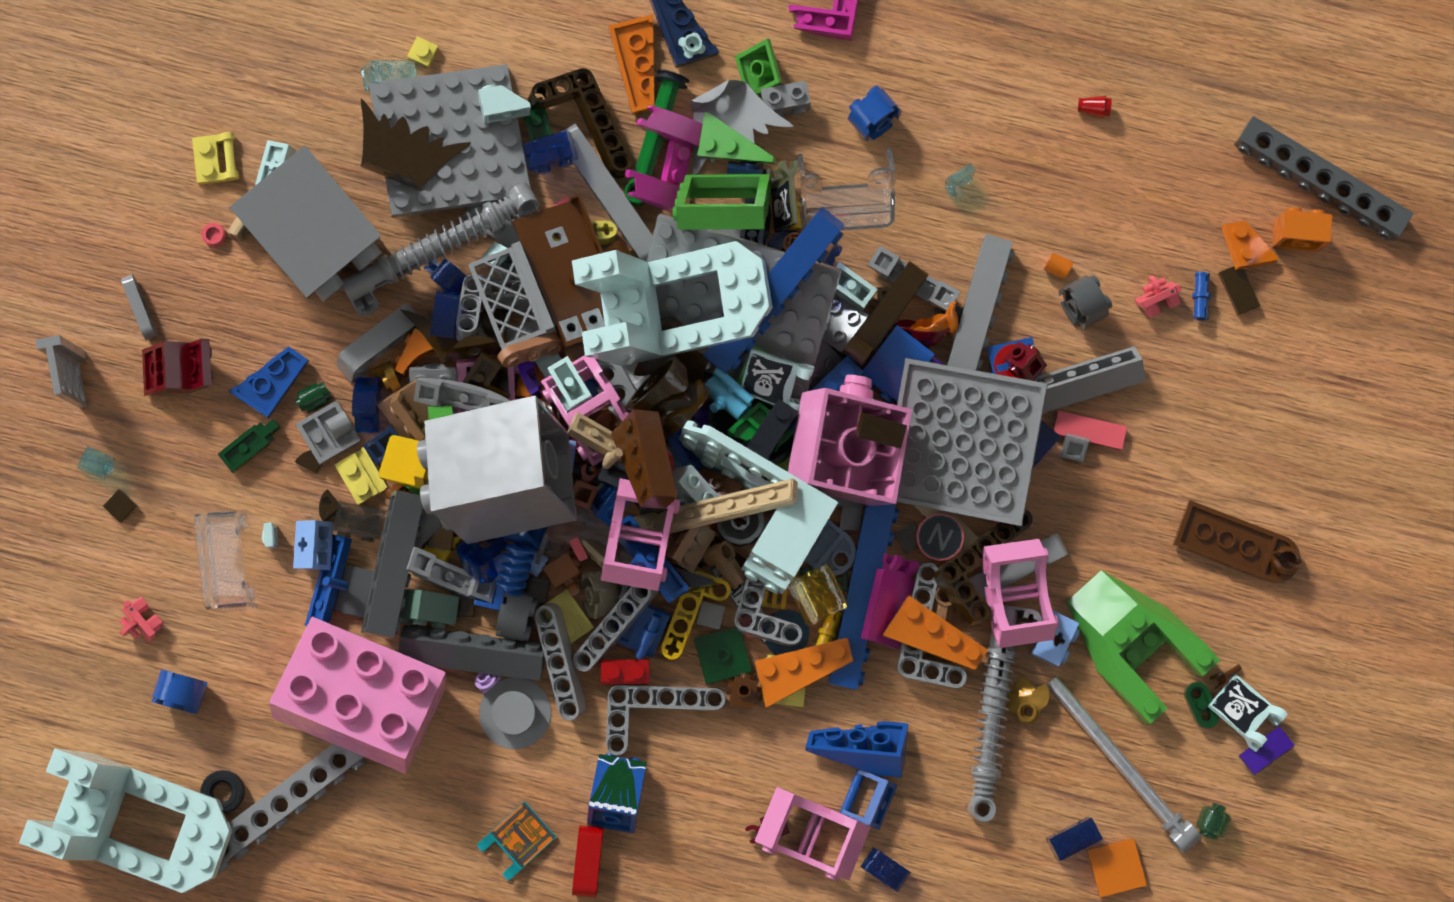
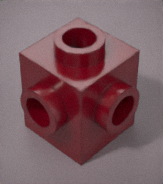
[1004,342,1047,381]

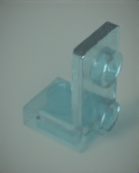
[361,60,417,91]

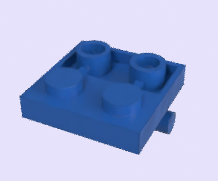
[614,602,671,660]

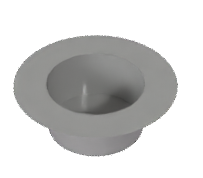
[479,677,551,749]

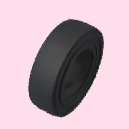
[200,770,245,814]

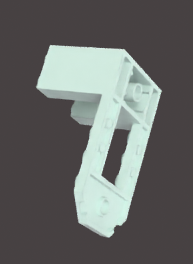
[572,241,772,366]
[679,420,838,594]
[19,748,232,893]

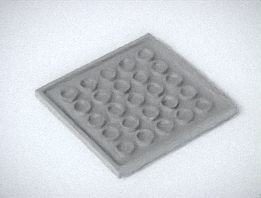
[369,64,530,218]
[896,358,1048,526]

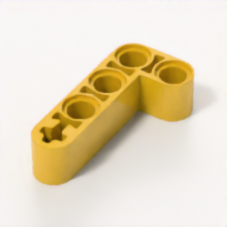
[661,571,731,660]

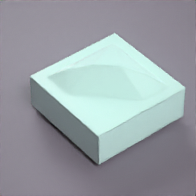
[261,523,278,549]

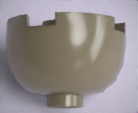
[580,571,622,619]

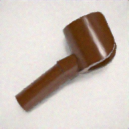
[1209,664,1242,689]

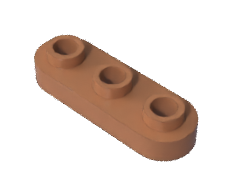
[498,332,562,368]

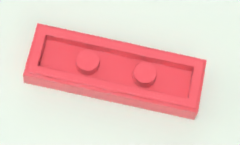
[1052,411,1127,450]

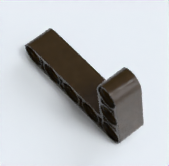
[528,68,632,179]
[843,261,929,368]
[934,509,1033,626]

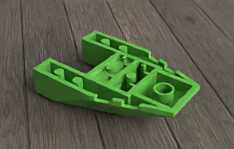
[1066,570,1220,724]

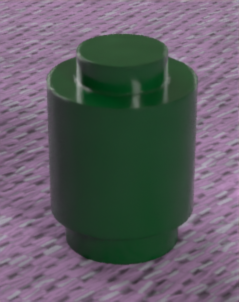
[295,382,332,414]

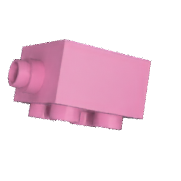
[788,375,912,506]

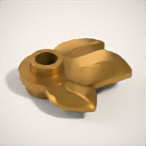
[1006,676,1050,724]

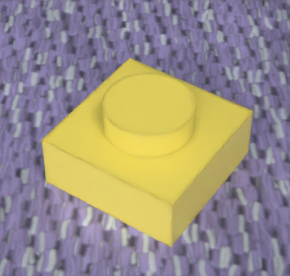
[407,36,439,68]

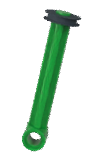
[625,70,690,207]

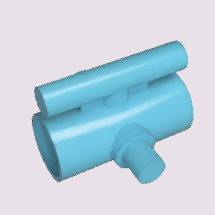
[705,368,754,421]

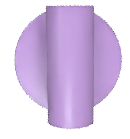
[475,673,502,694]

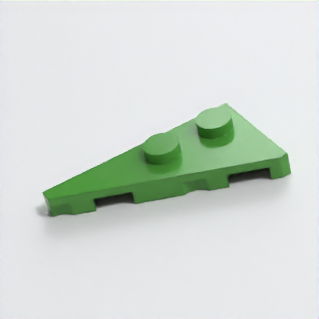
[697,112,776,164]

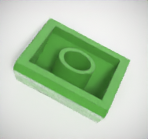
[735,39,782,97]

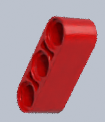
[572,825,604,898]

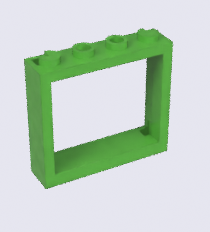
[672,174,770,230]

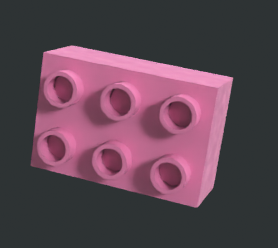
[269,617,446,774]

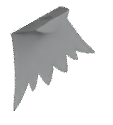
[691,80,793,175]

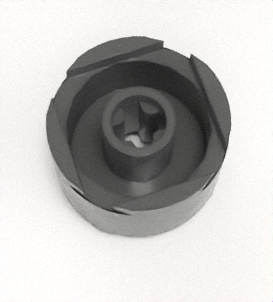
[1059,275,1112,330]
[716,512,764,547]
[496,593,539,642]

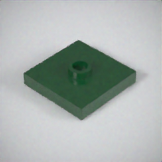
[694,627,752,685]

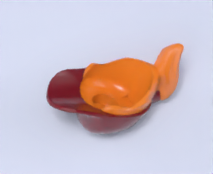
[893,302,958,349]

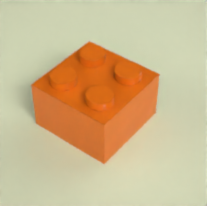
[1272,207,1332,252]

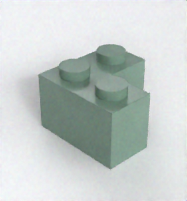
[398,589,459,629]

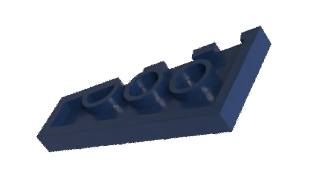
[649,0,719,68]

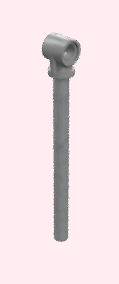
[1047,676,1202,854]

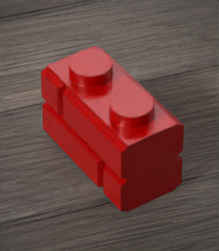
[601,660,650,685]

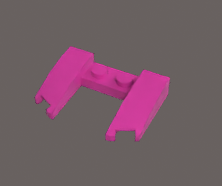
[788,0,859,41]
[625,106,703,213]

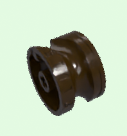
[626,356,710,440]

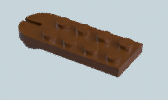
[1172,500,1302,583]

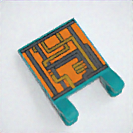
[477,801,556,880]

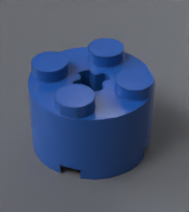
[848,85,902,141]
[152,669,208,714]

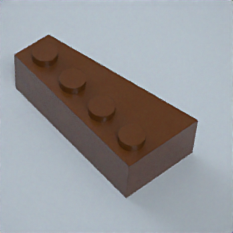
[611,409,677,509]

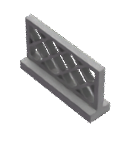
[468,241,556,349]
[35,335,87,409]

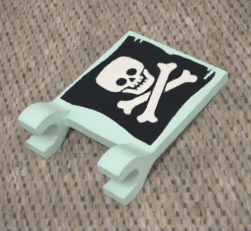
[741,348,814,412]
[1208,674,1288,752]

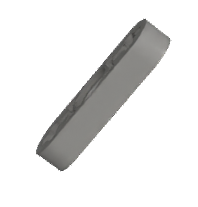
[121,274,158,341]

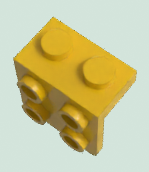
[379,435,429,489]

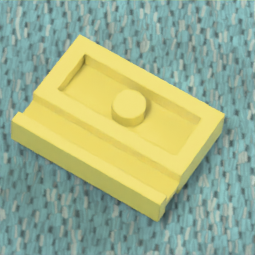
[334,447,388,506]
[541,589,594,644]

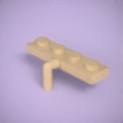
[567,412,623,469]

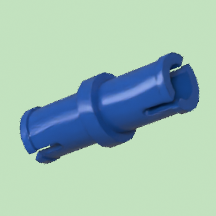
[1192,272,1211,321]

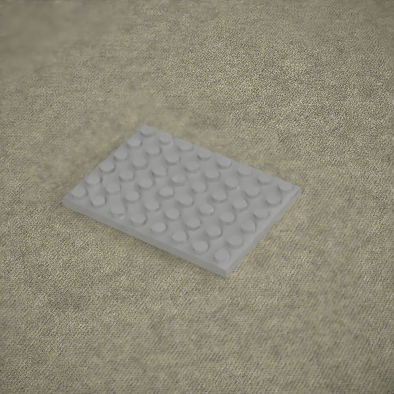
[647,214,842,400]

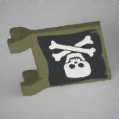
[762,160,799,232]

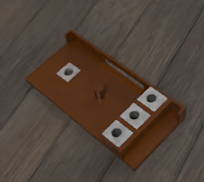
[512,194,605,362]

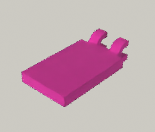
[861,554,919,649]

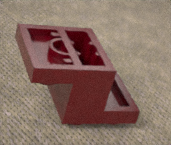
[142,338,213,396]

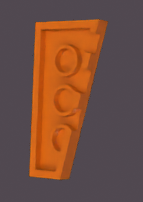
[609,14,654,115]
[881,596,988,670]
[755,638,854,708]

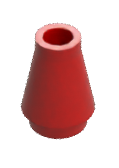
[1078,95,1112,118]

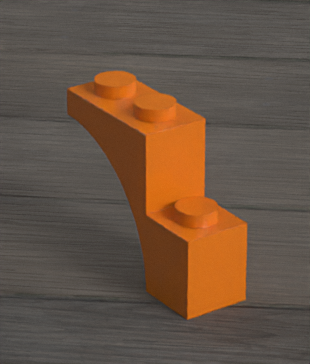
[394,328,436,378]

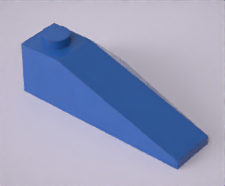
[805,721,908,778]

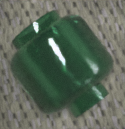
[1196,803,1232,841]

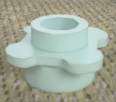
[678,33,705,59]

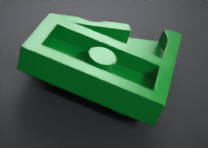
[727,401,794,452]

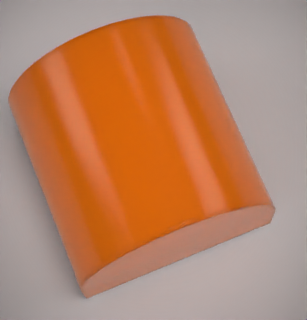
[1044,253,1074,280]

